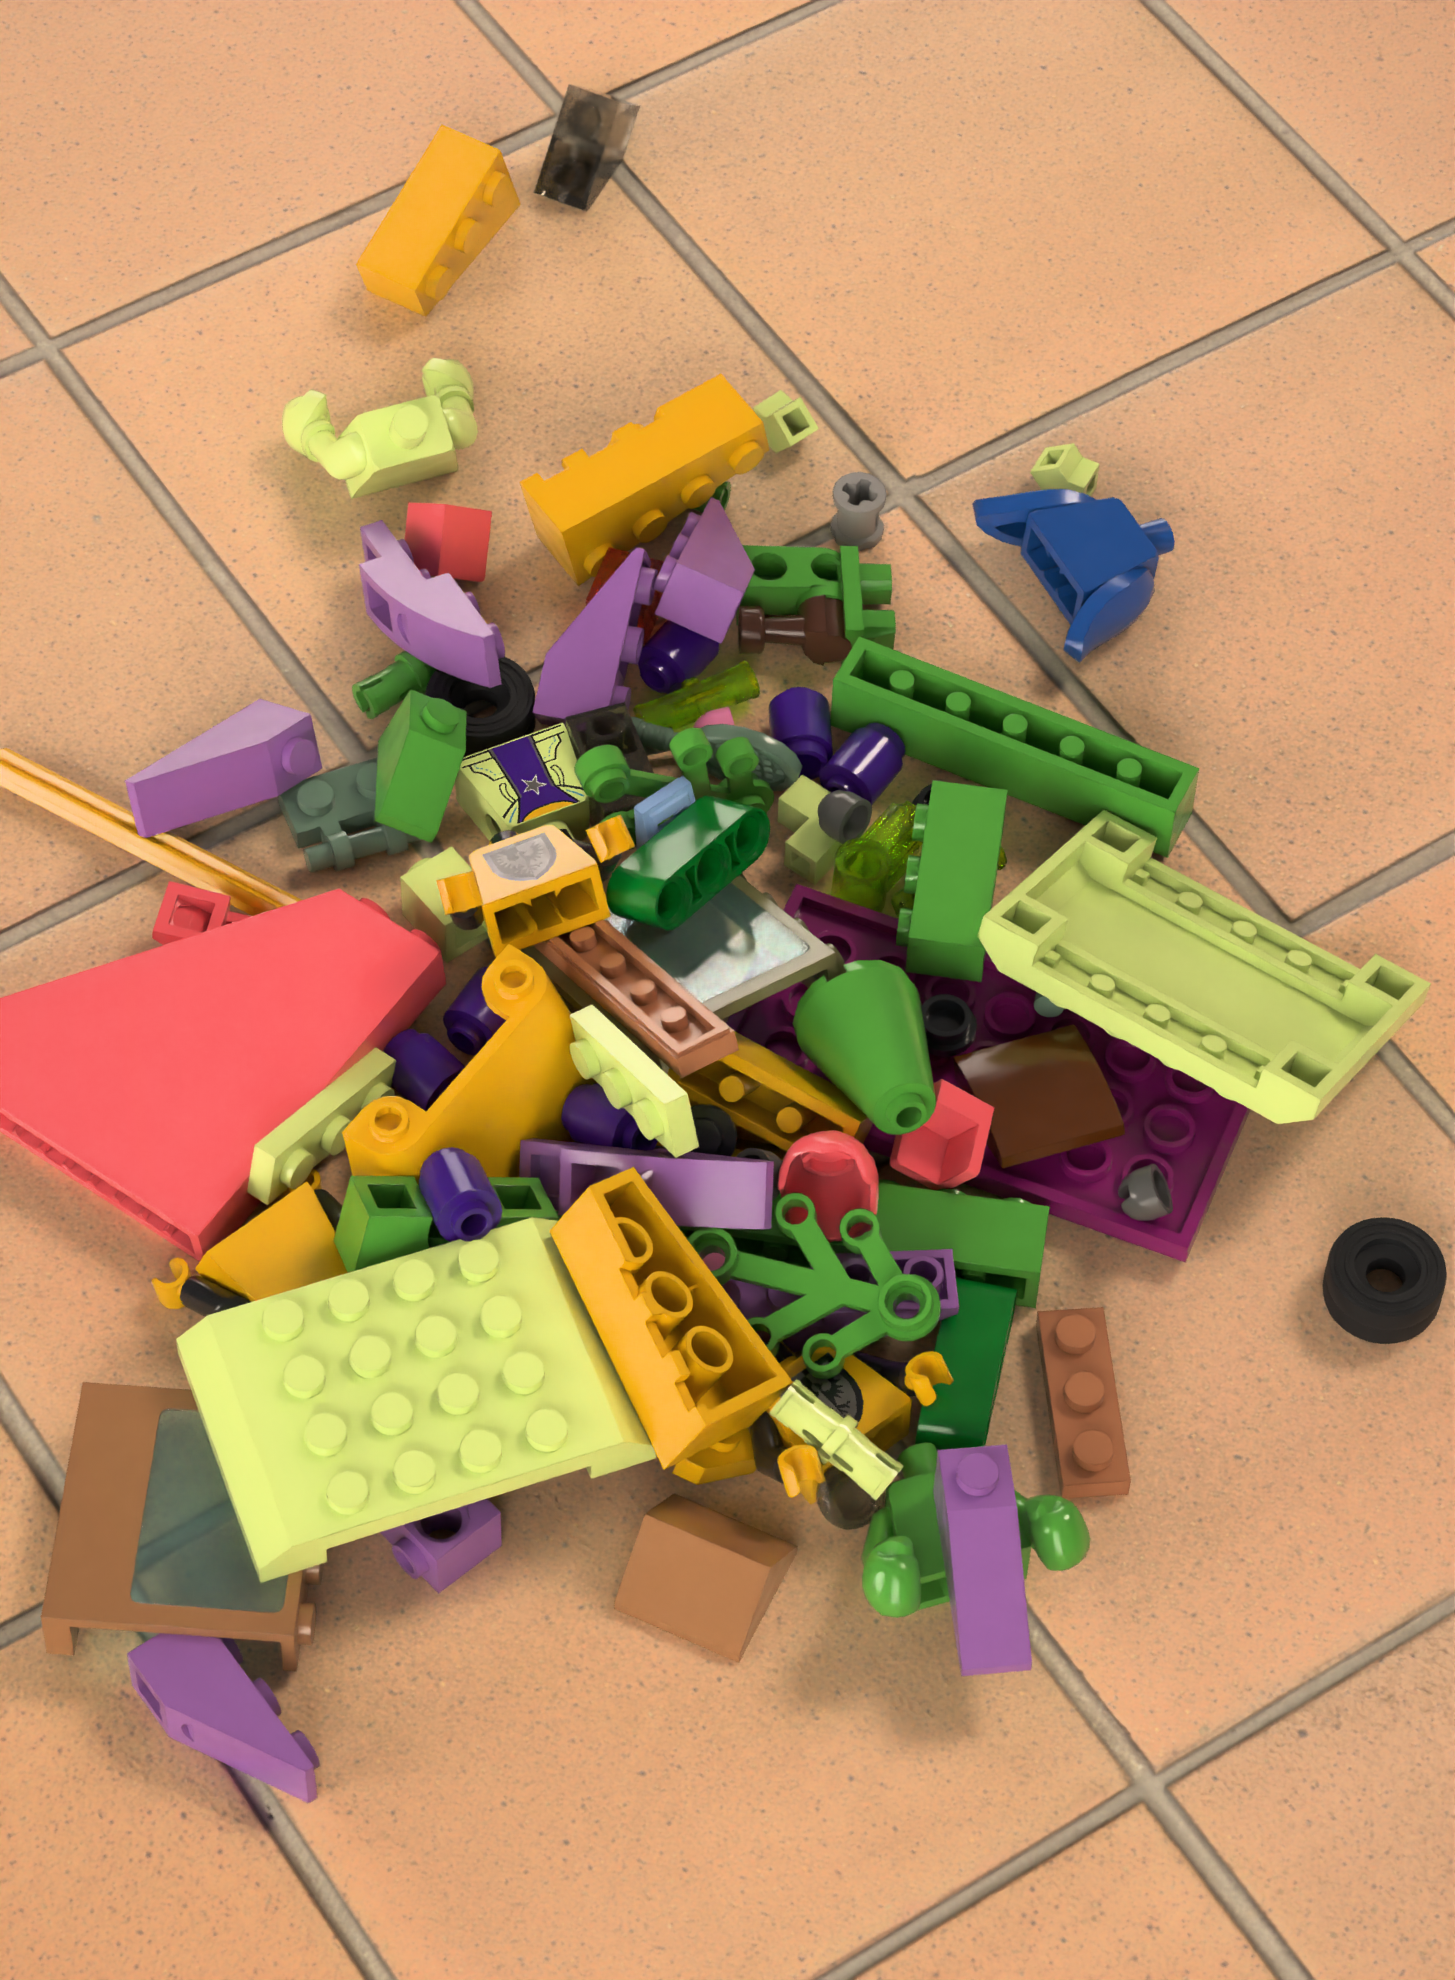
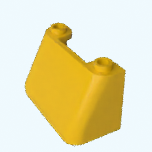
[342,944,597,1220]

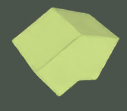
[753,390,819,453]
[1030,443,1099,496]

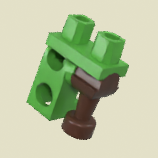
[736,545,896,666]

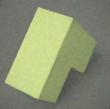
[777,774,862,885]

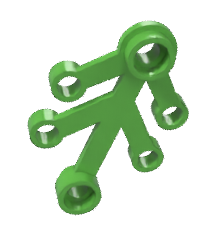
[574,728,774,844]
[687,1193,941,1379]

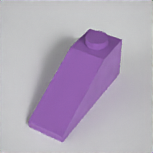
[125,699,322,838]
[933,1444,1032,1676]

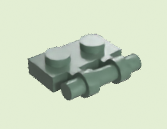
[278,758,422,873]

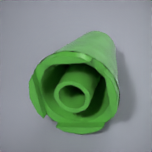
[793,960,936,1135]

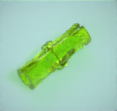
[633,660,760,731]

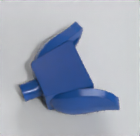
[972,489,1175,663]

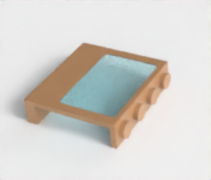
[41,1382,324,1672]

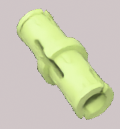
[769,1379,904,1501]

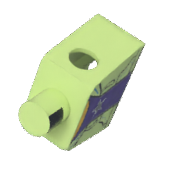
[455,722,590,841]

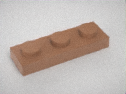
[1036,1307,1131,1499]

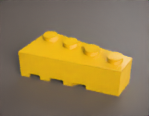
[549,1167,793,1470]

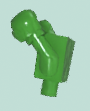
[861,1443,1090,1618]

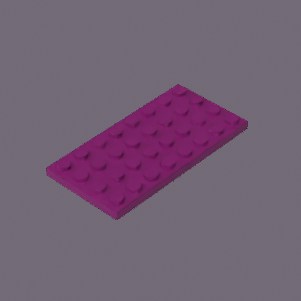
[726,884,1251,1263]

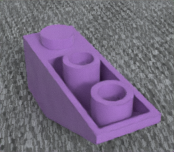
[653,497,755,644]
[533,547,658,738]
[127,1633,320,1803]

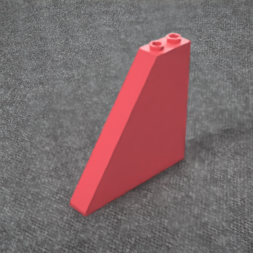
[0,888,446,1262]

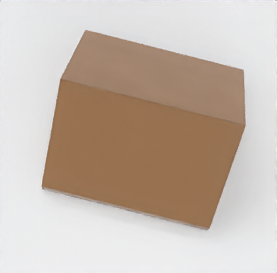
[614,1493,798,1663]

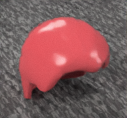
[778,1130,879,1243]

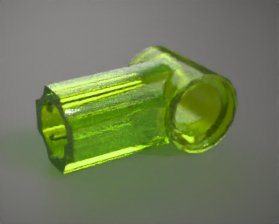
[830,800,923,913]

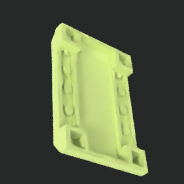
[978,810,1431,1124]
[176,1217,656,1583]

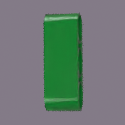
[606,795,770,930]
[915,1277,1018,1452]

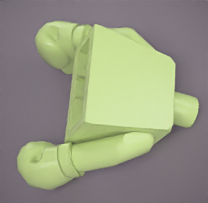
[282,358,478,499]

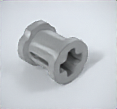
[830,472,886,551]

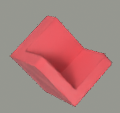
[404,502,492,582]
[889,1079,994,1191]

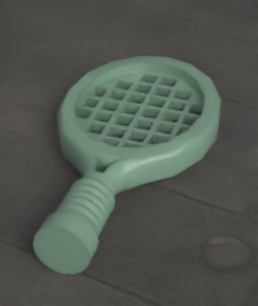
[623,717,802,791]

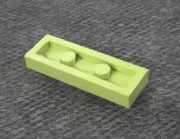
[570,1004,699,1158]
[247,1047,396,1205]

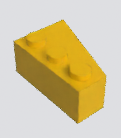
[356,125,521,317]
[656,1031,873,1161]

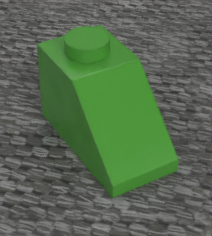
[375,689,466,843]

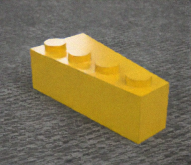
[519,373,770,586]

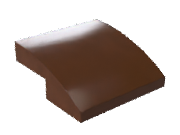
[953,1024,1125,1169]

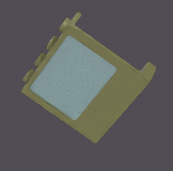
[520,873,846,1069]

